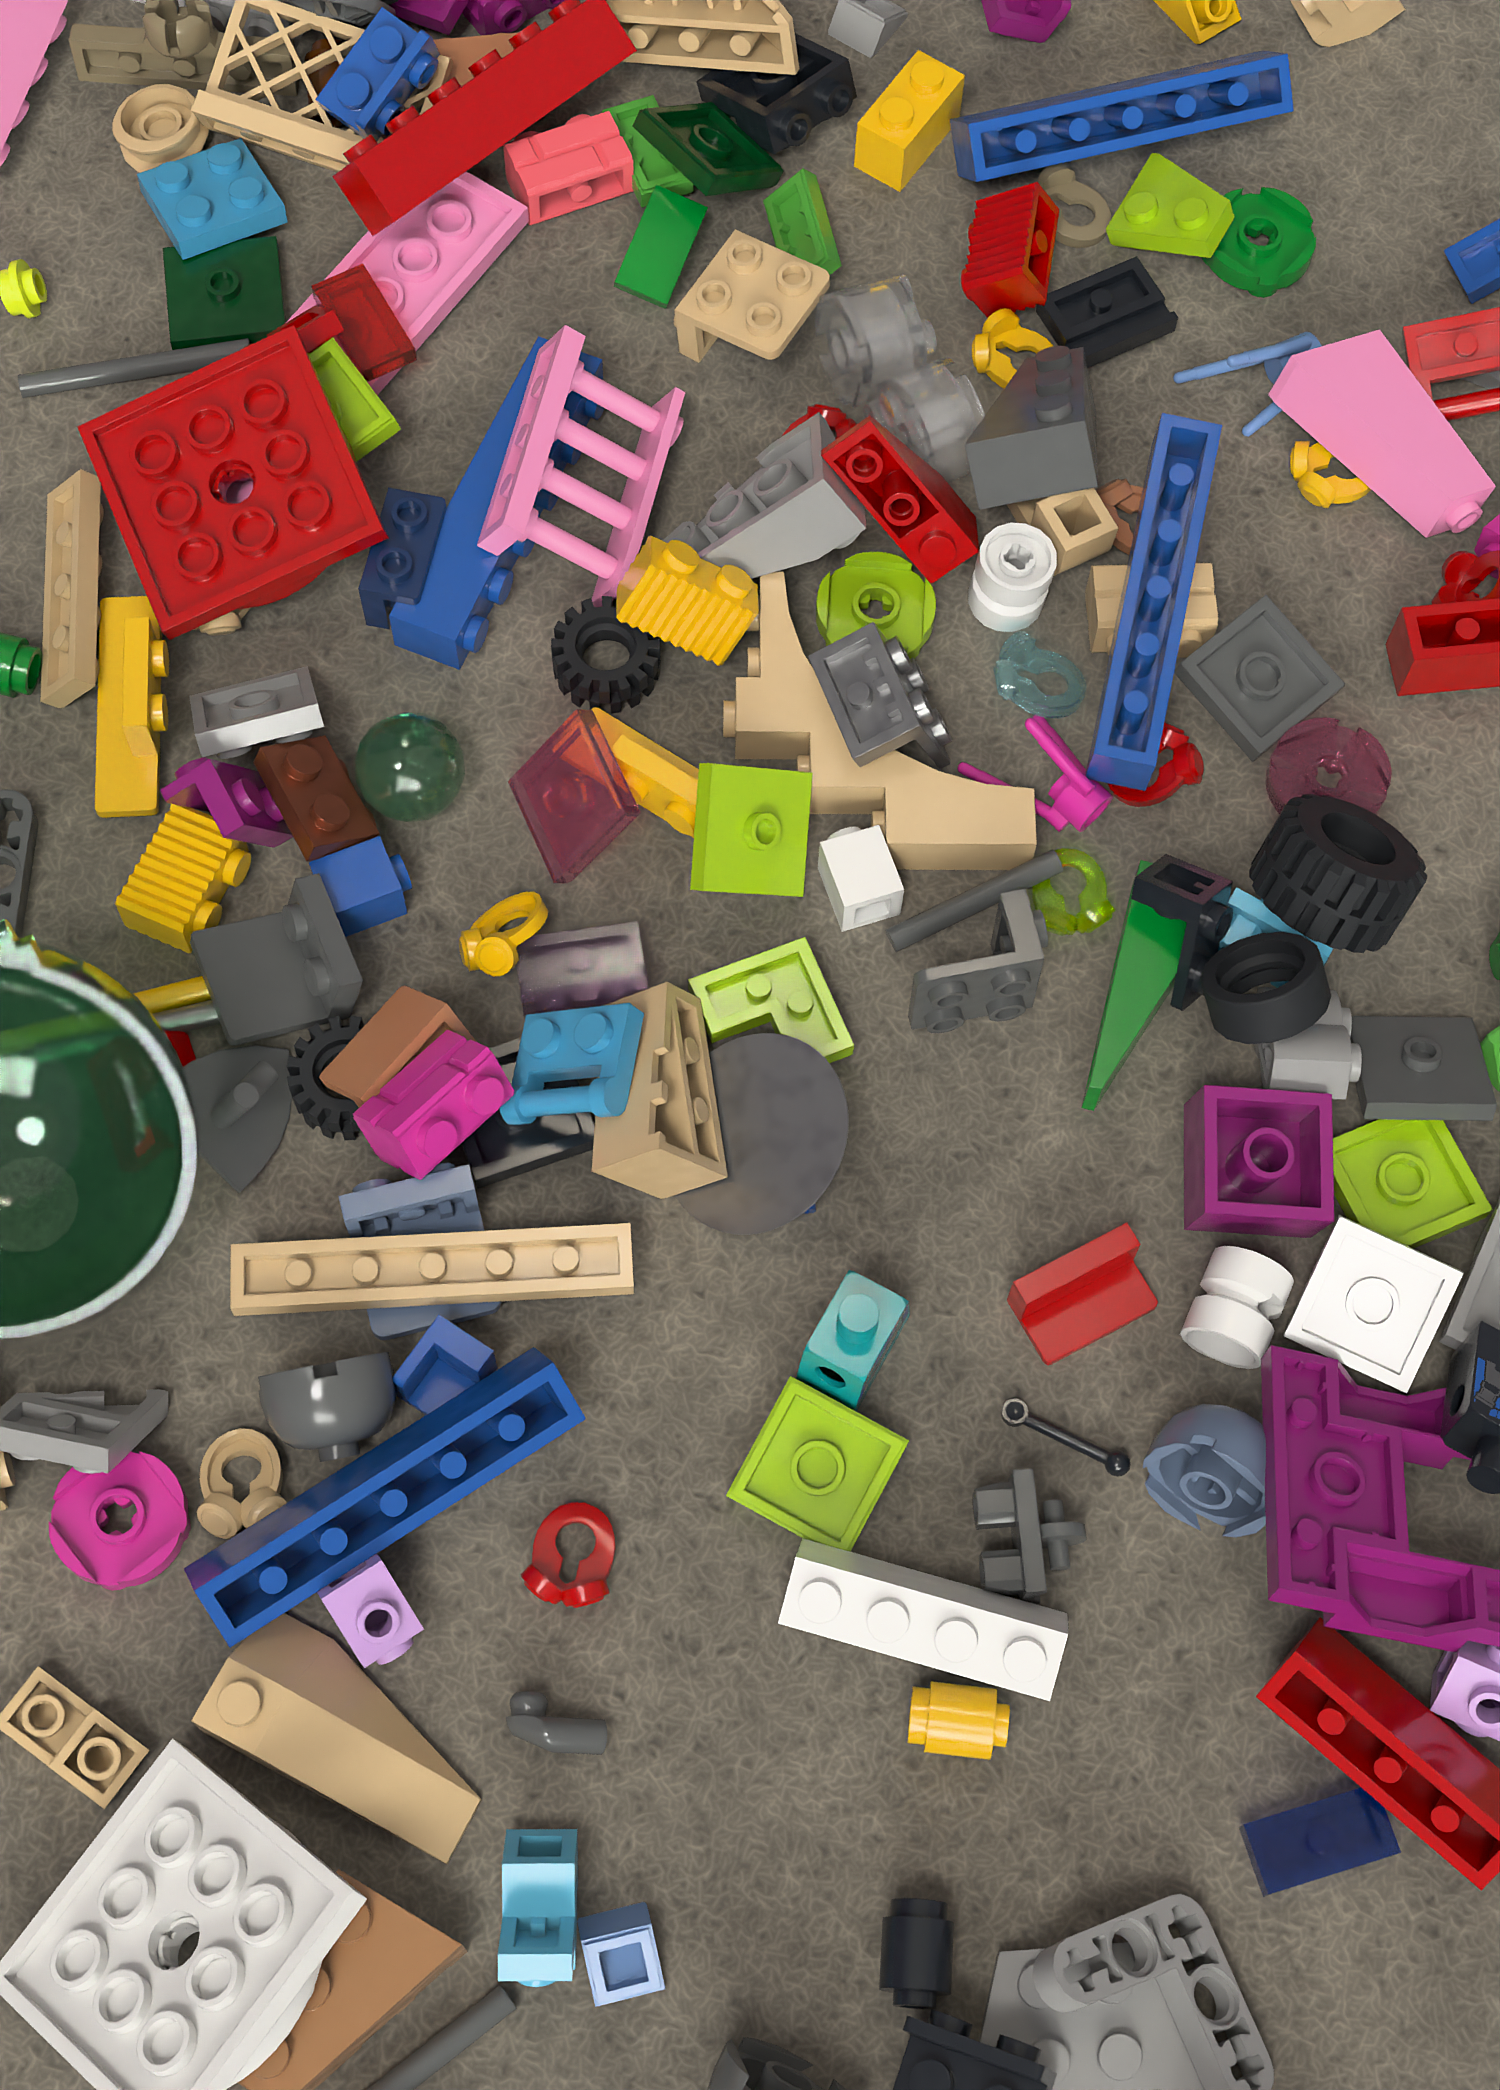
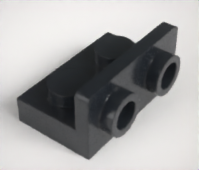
[893,2009,1057,2090]

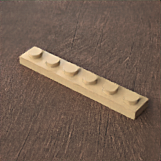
[230,1223,634,1316]

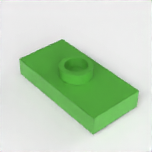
[602,95,693,208]
[763,168,842,275]

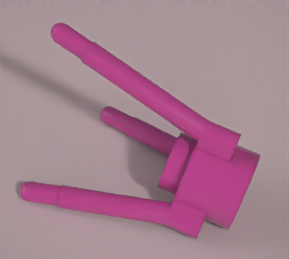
[957,713,1113,832]

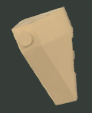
[191,1613,482,1865]

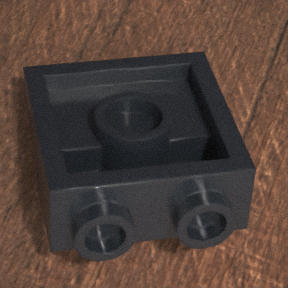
[696,33,857,155]

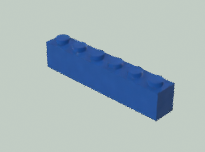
[950,50,1294,182]
[389,336,605,670]
[1085,413,1222,791]
[184,1347,586,1647]

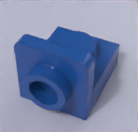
[1443,219,1500,304]

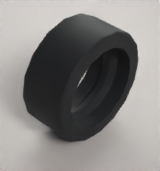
[1200,932,1331,1044]

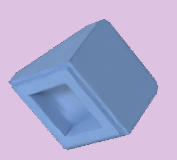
[577,1902,665,2007]

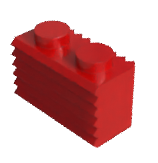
[961,181,1060,318]

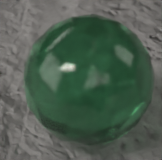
[354,712,465,822]

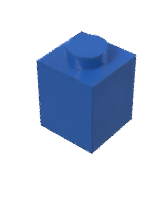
[309,836,412,937]

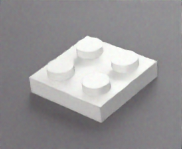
[1283,1215,1464,1393]

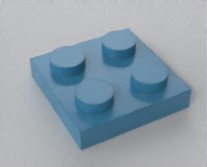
[137,138,288,260]

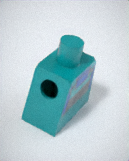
[796,1270,910,1412]

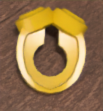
[972,308,1053,388]
[1290,441,1371,508]
[459,892,548,977]

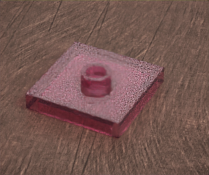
[508,709,641,883]

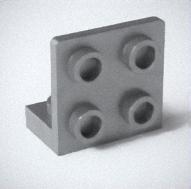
[808,622,952,769]

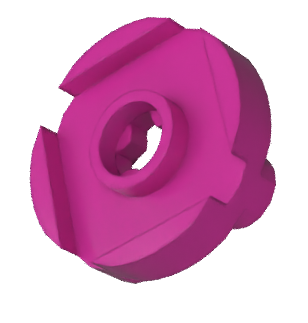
[49,1451,191,1591]

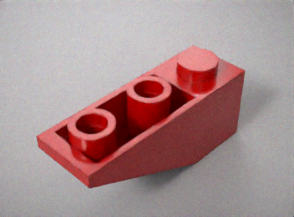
[821,415,979,584]

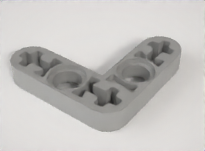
[1033,1894,1274,2090]

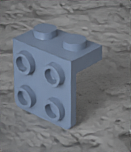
[339,1163,501,1340]

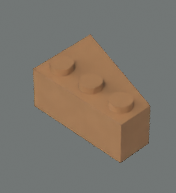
[237,1869,468,2090]

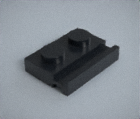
[1036,256,1178,368]

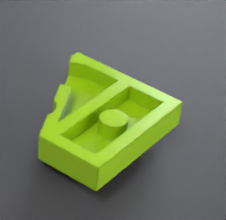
[1106,153,1235,258]

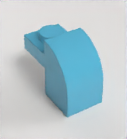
[498,1829,578,1987]

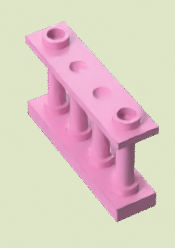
[477,325,685,607]

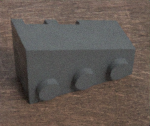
[964,346,1098,510]

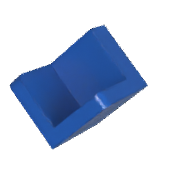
[393,1315,498,1415]

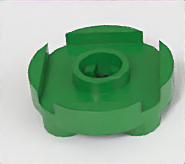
[1201,187,1316,298]

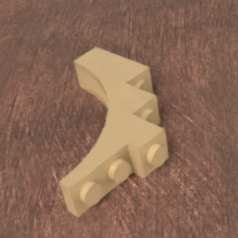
[723,572,1037,870]

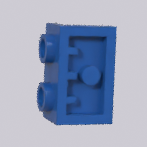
[315,7,440,142]

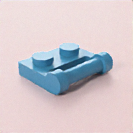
[500,1003,644,1125]

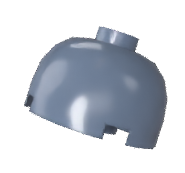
[1143,1404,1266,1538]

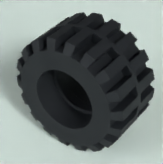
[1249,794,1427,953]

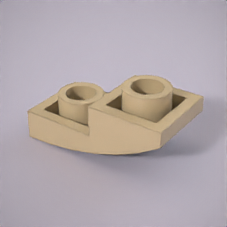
[0,1666,149,1809]

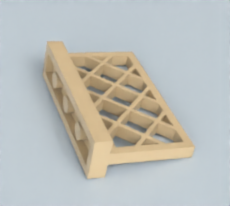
[191,0,453,172]

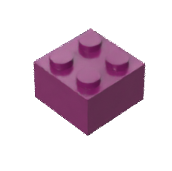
[1184,1085,1334,1238]

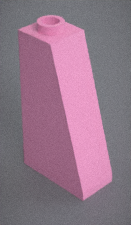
[1268,329,1496,538]

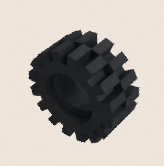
[551,596,661,714]
[287,1016,364,1141]

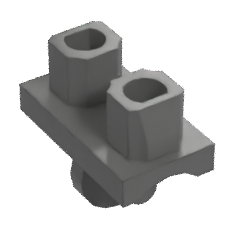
[972,1468,1087,1604]

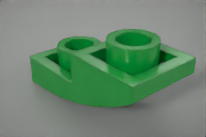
[614,184,708,309]

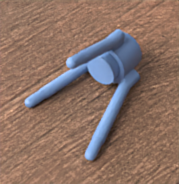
[1173,332,1322,437]

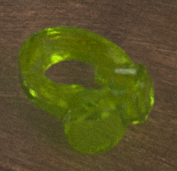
[1031,848,1116,936]

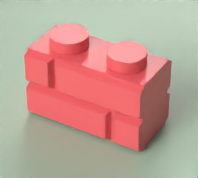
[503,111,634,225]

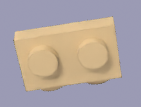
[674,229,830,363]

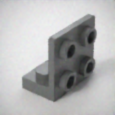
[190,873,363,1045]

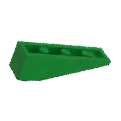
[1081,860,1187,1111]

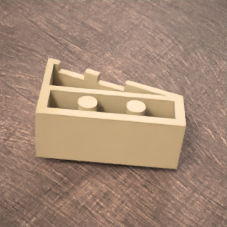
[592,982,728,1199]

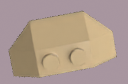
[606,0,799,75]

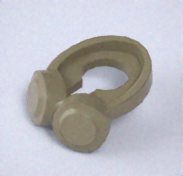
[1038,162,1111,248]

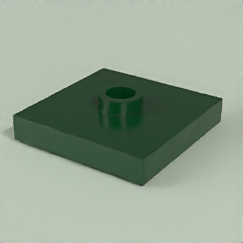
[632,102,784,196]
[163,236,286,350]

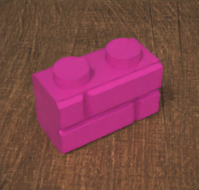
[353,1030,514,1180]

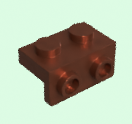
[253,735,379,862]

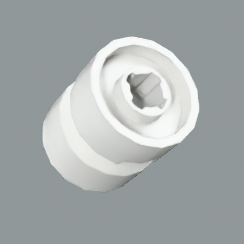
[968,522,1057,632]
[1180,1246,1294,1369]

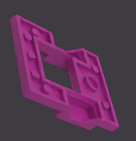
[1261,1345,1500,1653]

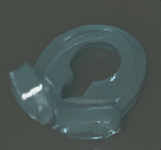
[993,631,1086,719]

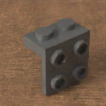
[908,889,1048,1033]

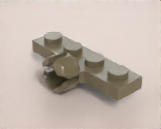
[69,0,300,96]

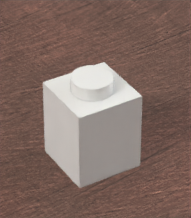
[818,825,904,932]

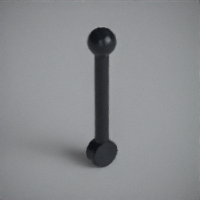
[1001,1398,1131,1477]

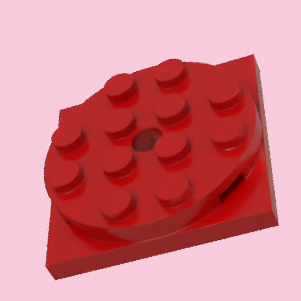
[77,325,389,640]

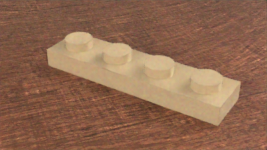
[40,469,104,708]

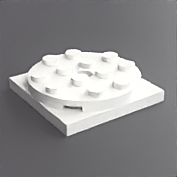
[0,1738,367,2090]

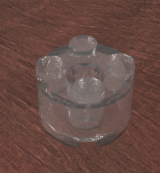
[815,274,937,408]
[863,357,985,484]

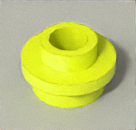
[0,259,47,318]

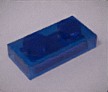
[1239,1788,1401,1897]

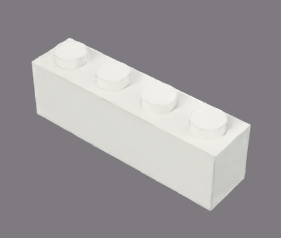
[778,1538,1068,1701]

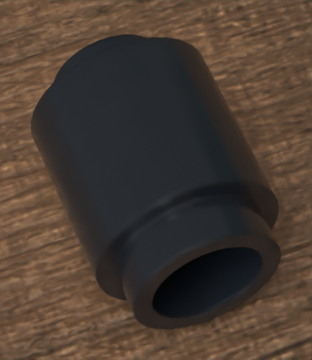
[879,1898,954,2009]

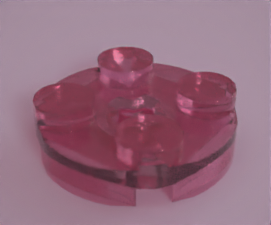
[1265,717,1392,815]

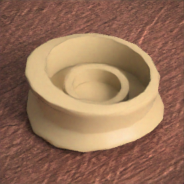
[112,84,209,173]

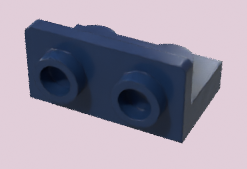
[358,487,447,629]

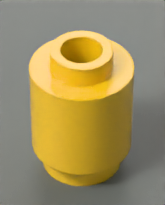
[907,1681,1010,1760]

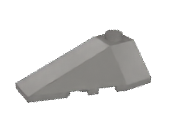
[662,413,867,579]

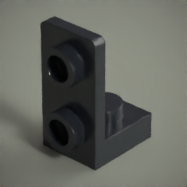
[1131,854,1233,1011]

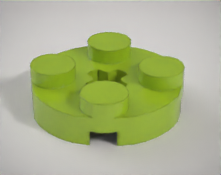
[816,552,936,659]

